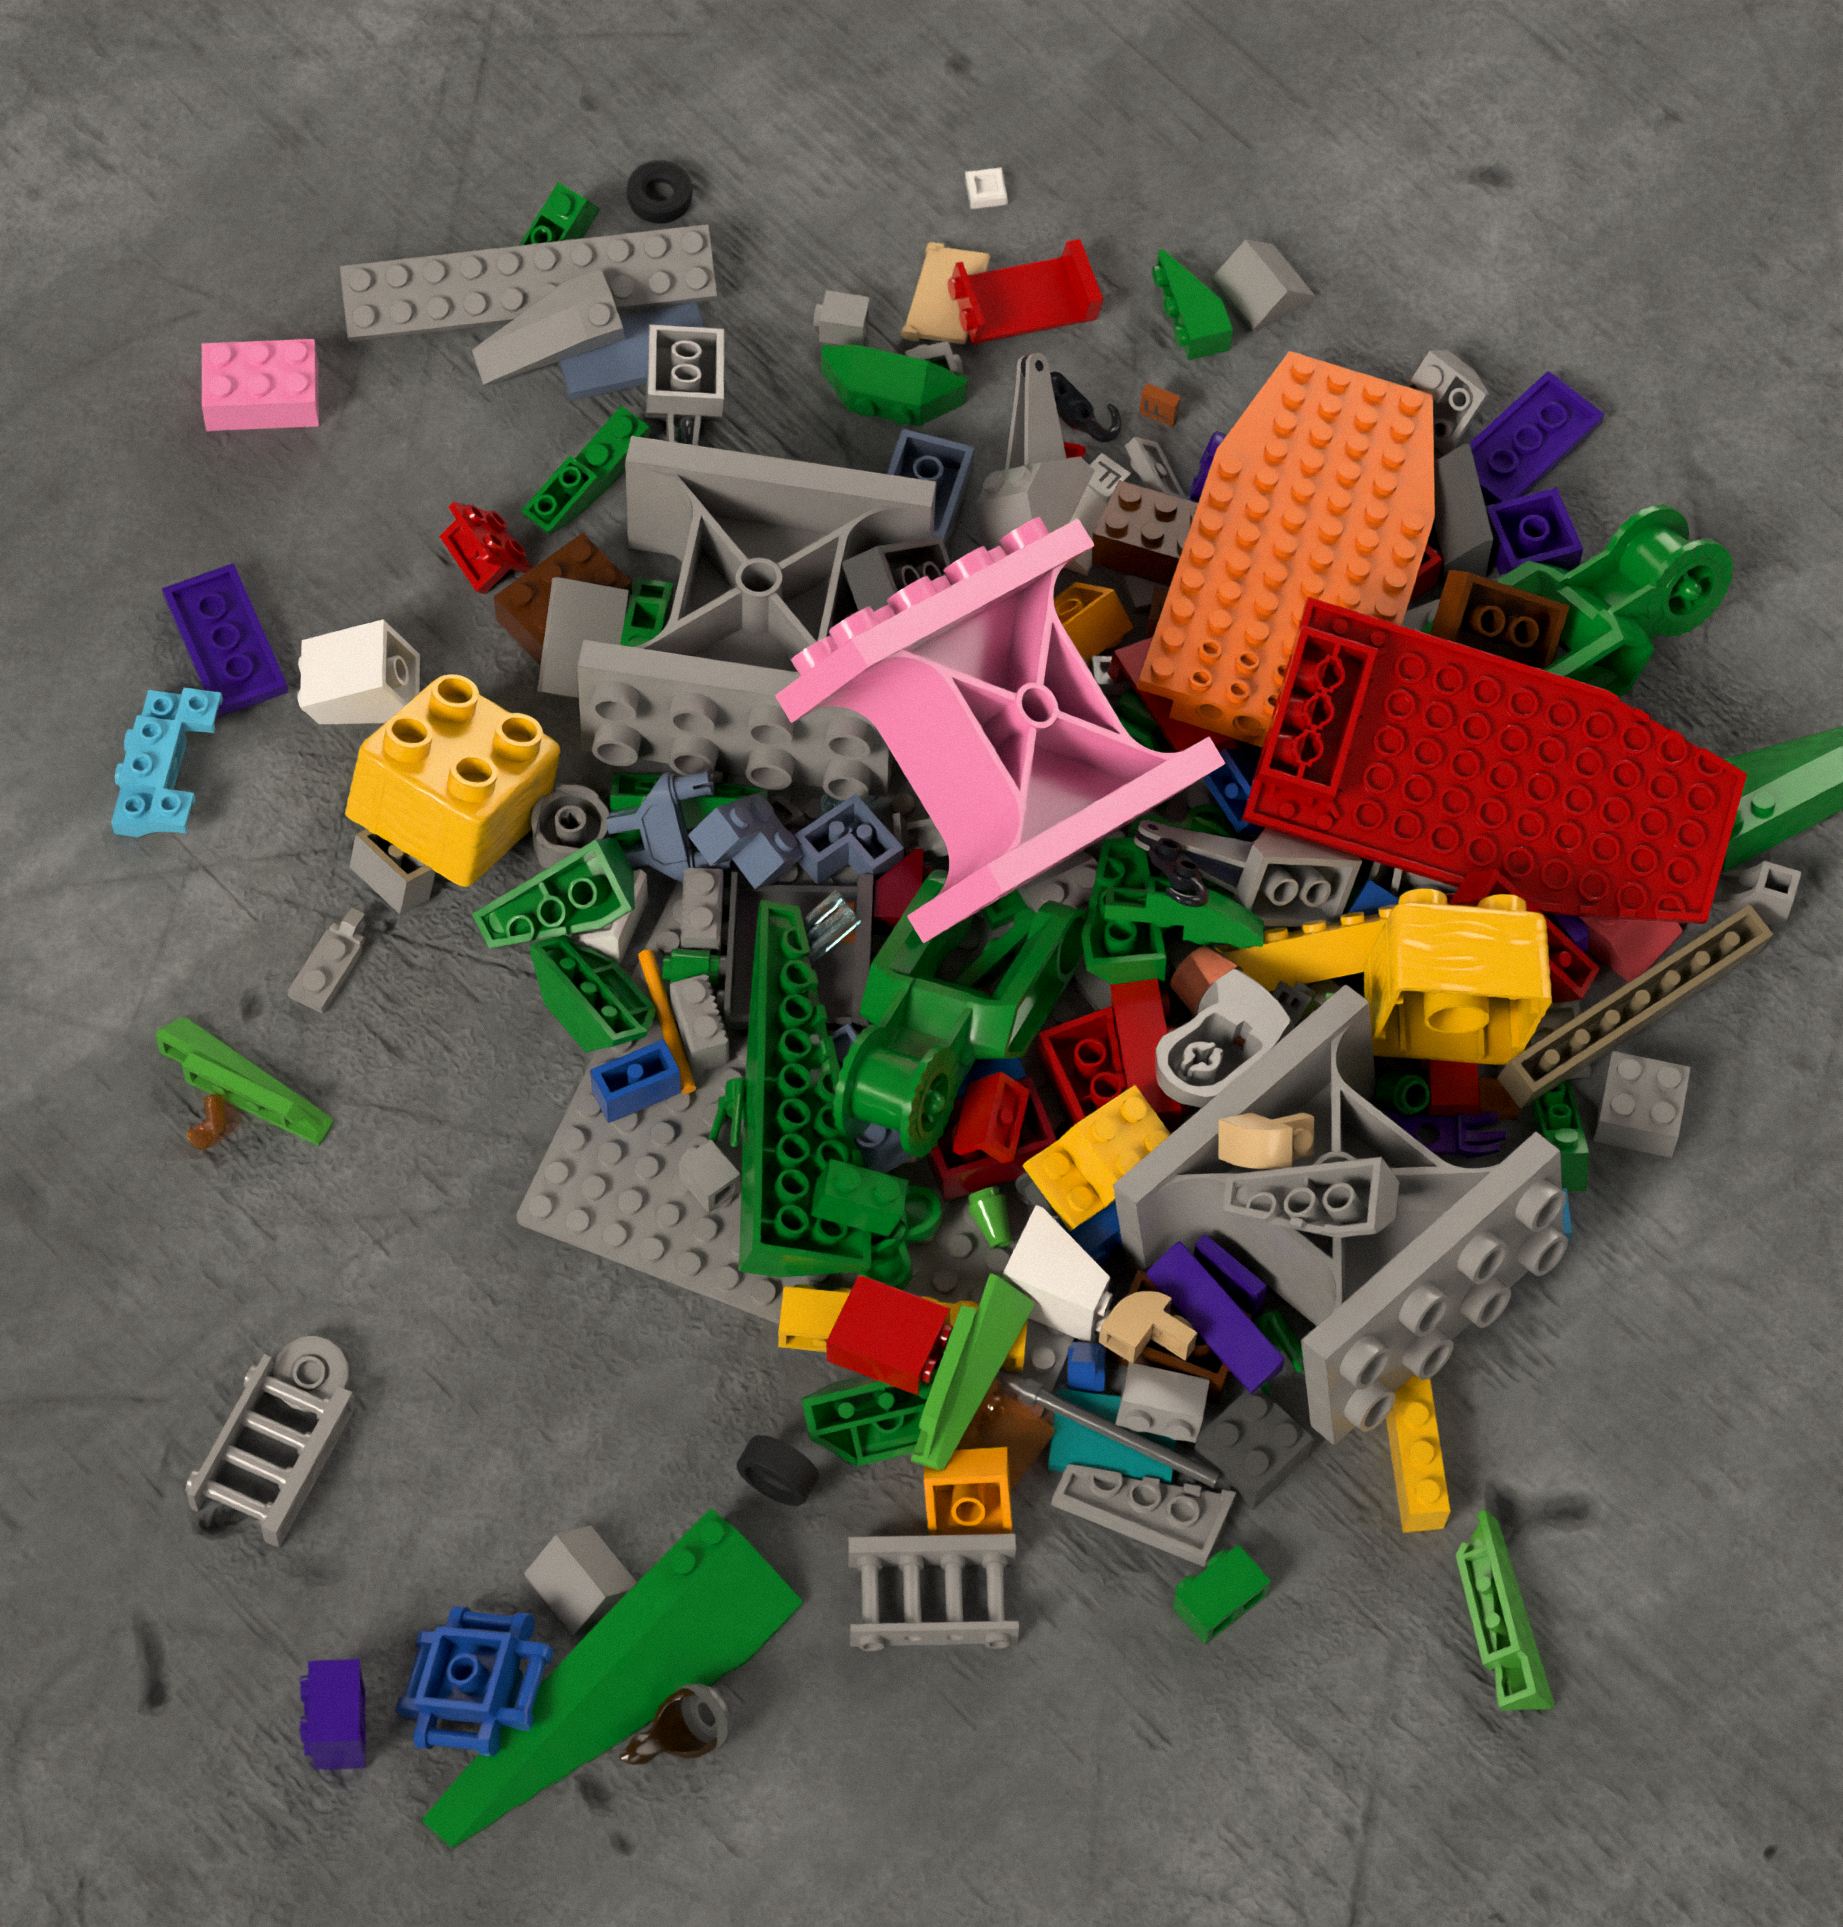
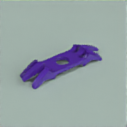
[1383,1111,1506,1158]

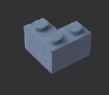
[688,792,805,890]
[794,793,904,890]

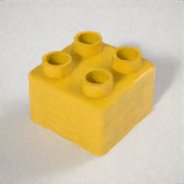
[345,674,561,887]
[1364,889,1552,1065]

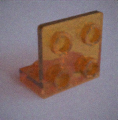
[955,1378,1055,1493]

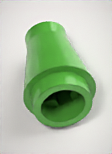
[968,1187,1013,1250]

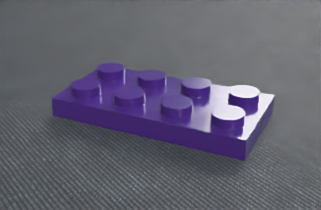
[1469,371,1605,504]
[162,563,288,718]

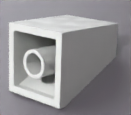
[298,620,420,724]
[1002,1205,1113,1343]

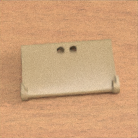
[901,242,990,344]

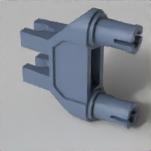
[605,770,733,882]

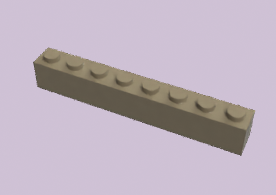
[1497,904,1774,1109]

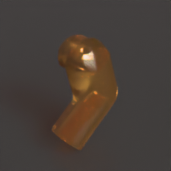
[187,1094,227,1149]

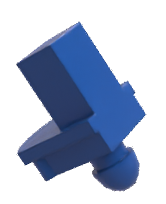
[1068,1342,1106,1394]

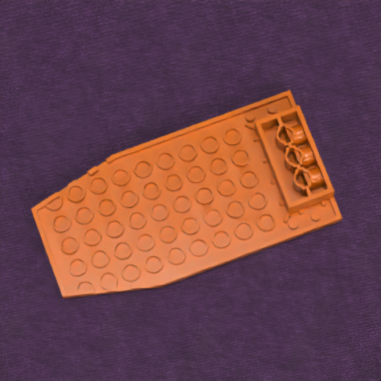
[1136,351,1435,748]

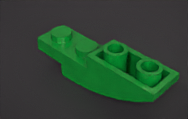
[521,405,652,535]
[620,578,673,647]
[1104,876,1264,948]

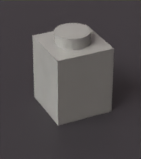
[813,290,870,346]
[679,1139,741,1213]

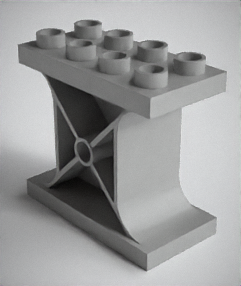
[577,436,936,801]
[1113,984,1568,1446]

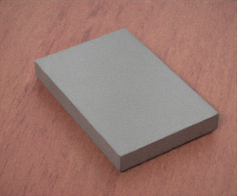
[537,577,629,699]

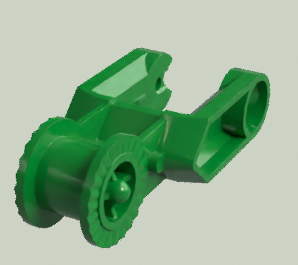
[1420,504,1734,697]
[833,869,1087,1157]

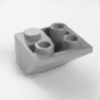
[1406,349,1489,455]

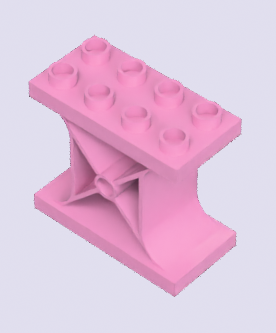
[775,516,1226,944]

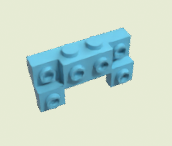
[111,687,223,838]

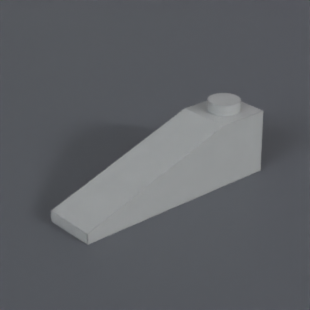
[472,269,625,386]
[1222,1157,1399,1238]

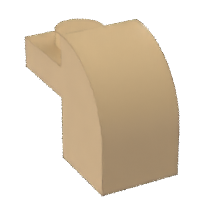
[1218,1112,1314,1169]
[1099,1291,1197,1363]

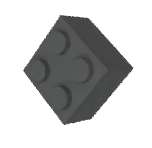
[1194,1388,1314,1510]

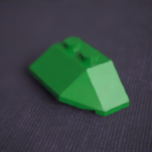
[821,345,968,427]
[530,935,657,1052]
[801,1361,941,1467]

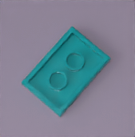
[1048,1389,1176,1485]

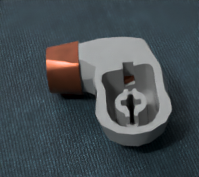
[1155,945,1295,1108]

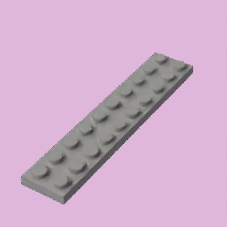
[340,224,717,342]

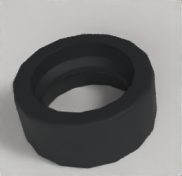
[737,1435,819,1506]

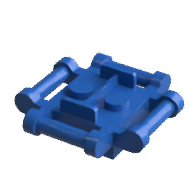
[395,1606,554,1757]

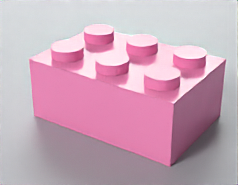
[202,339,319,431]

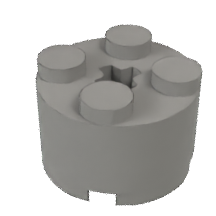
[531,785,610,869]

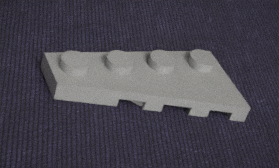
[1051,1464,1236,1567]

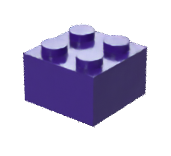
[1485,488,1584,576]
[300,1659,366,1770]

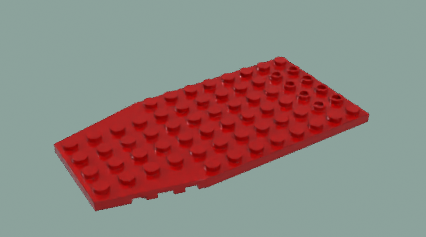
[1242,597,1747,924]

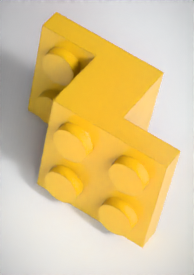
[1022,1085,1171,1232]

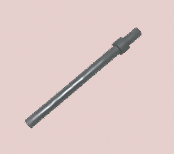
[992,1368,1220,1488]

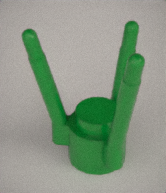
[708,1078,746,1147]
[1253,1310,1304,1399]

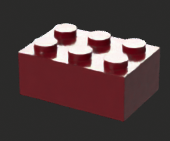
[926,1076,1057,1202]

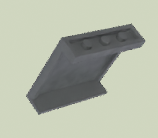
[717,872,875,1031]

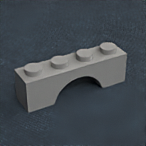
[1711,861,1802,928]

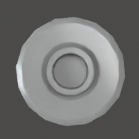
[273,1336,349,1413]

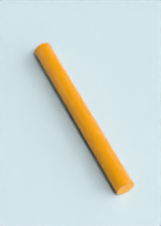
[638,949,696,1094]

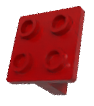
[439,501,531,594]

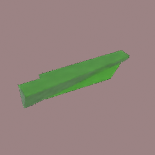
[155,1017,334,1146]
[911,1273,1034,1470]
[1455,1509,1555,1710]

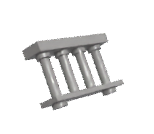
[185,1354,355,1548]
[848,1534,1019,1651]

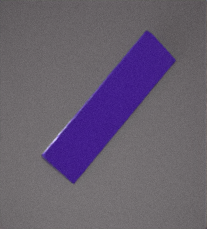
[1146,1241,1285,1394]

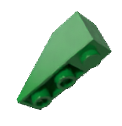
[519,182,601,246]
[1152,249,1233,360]
[1532,1081,1589,1192]

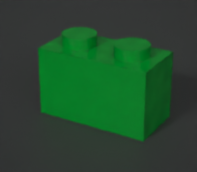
[811,1159,908,1237]
[1173,1544,1271,1645]

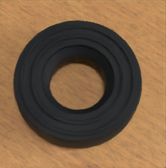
[627,160,693,224]

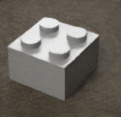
[1593,1051,1691,1158]

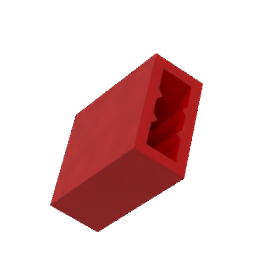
[826,1275,953,1395]

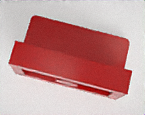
[953,1072,1030,1164]

